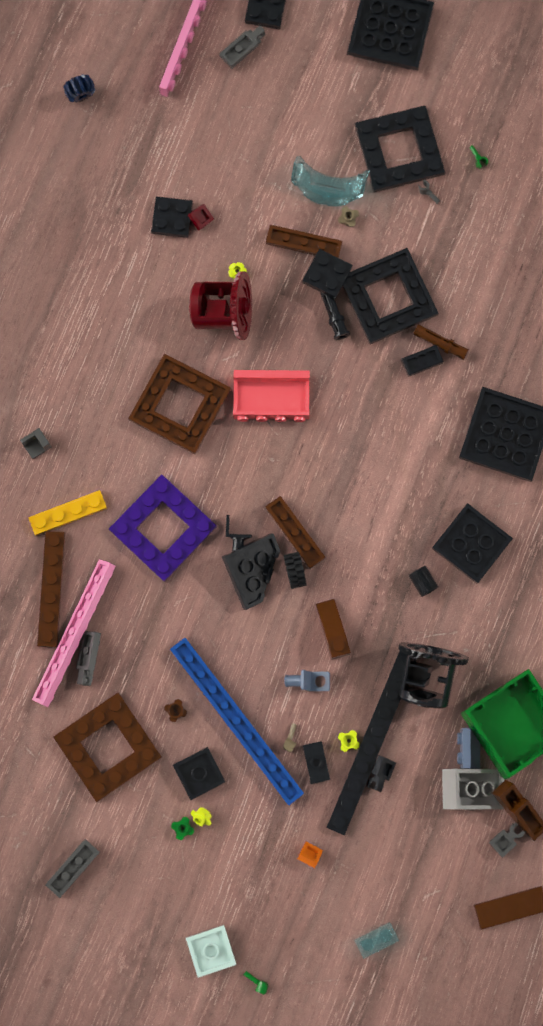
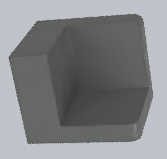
[20,428,52,459]

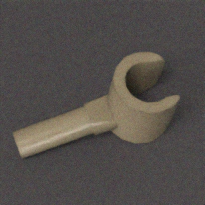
[283,723,297,753]

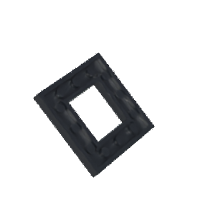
[355,105,445,193]
[343,248,439,345]

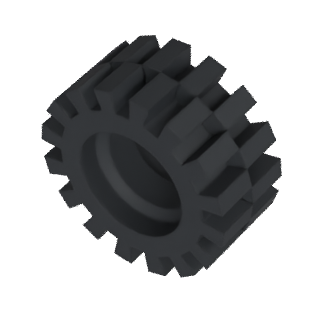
[284,552,307,589]

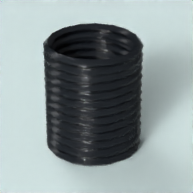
[409,566,439,597]

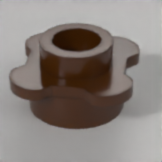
[164,699,187,722]

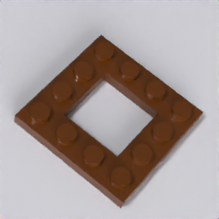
[128,354,231,455]
[53,692,162,802]

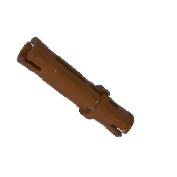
[413,324,469,360]

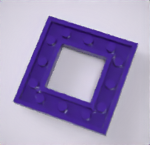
[109,474,217,582]

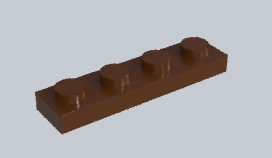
[266,225,342,258]
[265,496,326,569]

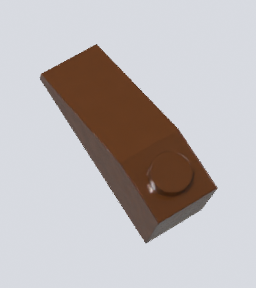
[316,599,351,660]

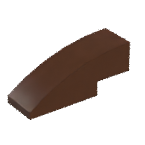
[492,780,543,841]

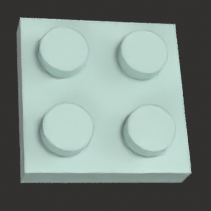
[186,925,236,978]

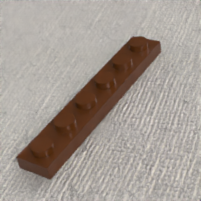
[37,531,65,648]

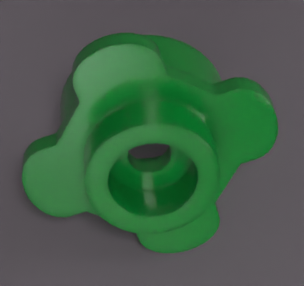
[171,817,194,840]

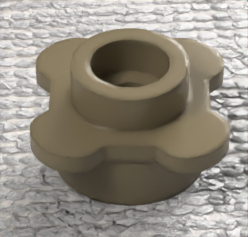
[338,206,359,227]

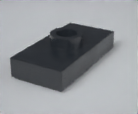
[401,345,444,377]
[302,741,330,784]

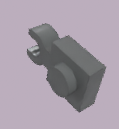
[488,823,525,858]

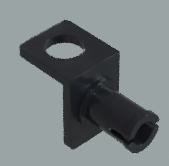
[226,515,252,552]

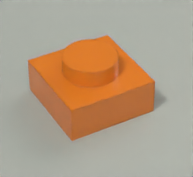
[297,841,323,868]

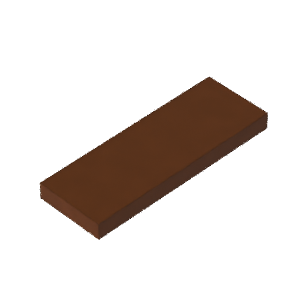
[474,886,543,930]

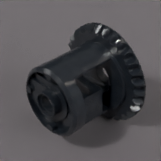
[398,642,469,708]

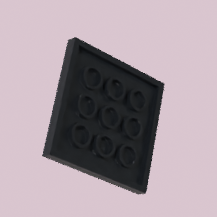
[347,0,434,71]
[459,386,543,482]

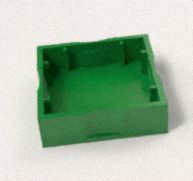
[460,669,543,780]

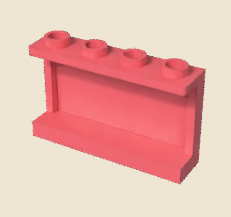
[233,370,310,422]

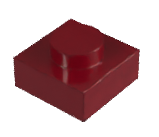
[188,204,214,230]

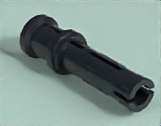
[320,292,350,340]

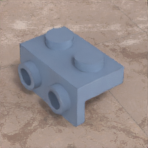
[457,728,480,769]

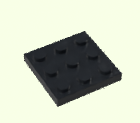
[432,503,513,584]

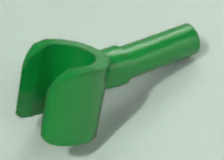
[469,145,489,169]
[243,971,268,994]

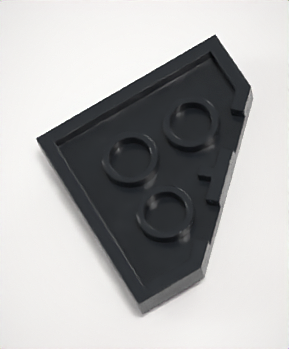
[222,533,280,610]

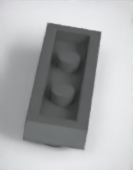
[45,839,100,898]

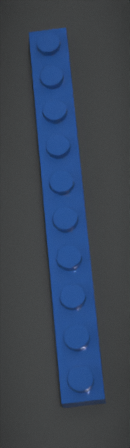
[170,638,304,806]

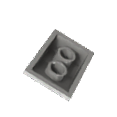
[442,769,504,809]

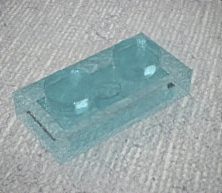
[354,922,399,959]

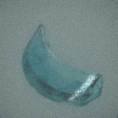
[291,156,370,206]

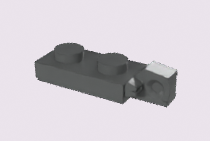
[219,26,265,69]
[76,631,101,686]

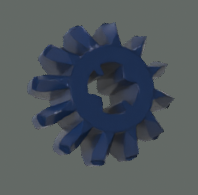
[63,74,96,103]

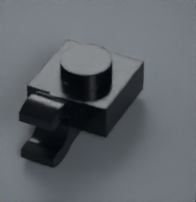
[367,755,396,792]

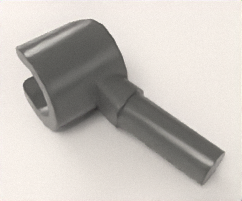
[418,180,440,204]

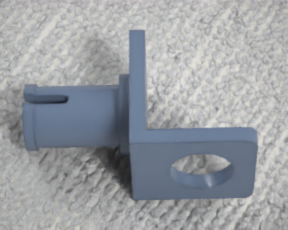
[284,670,330,691]

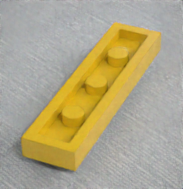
[28,490,107,536]

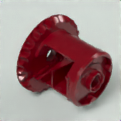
[189,271,252,340]

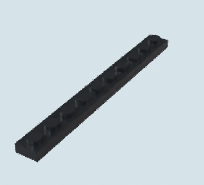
[326,650,417,836]

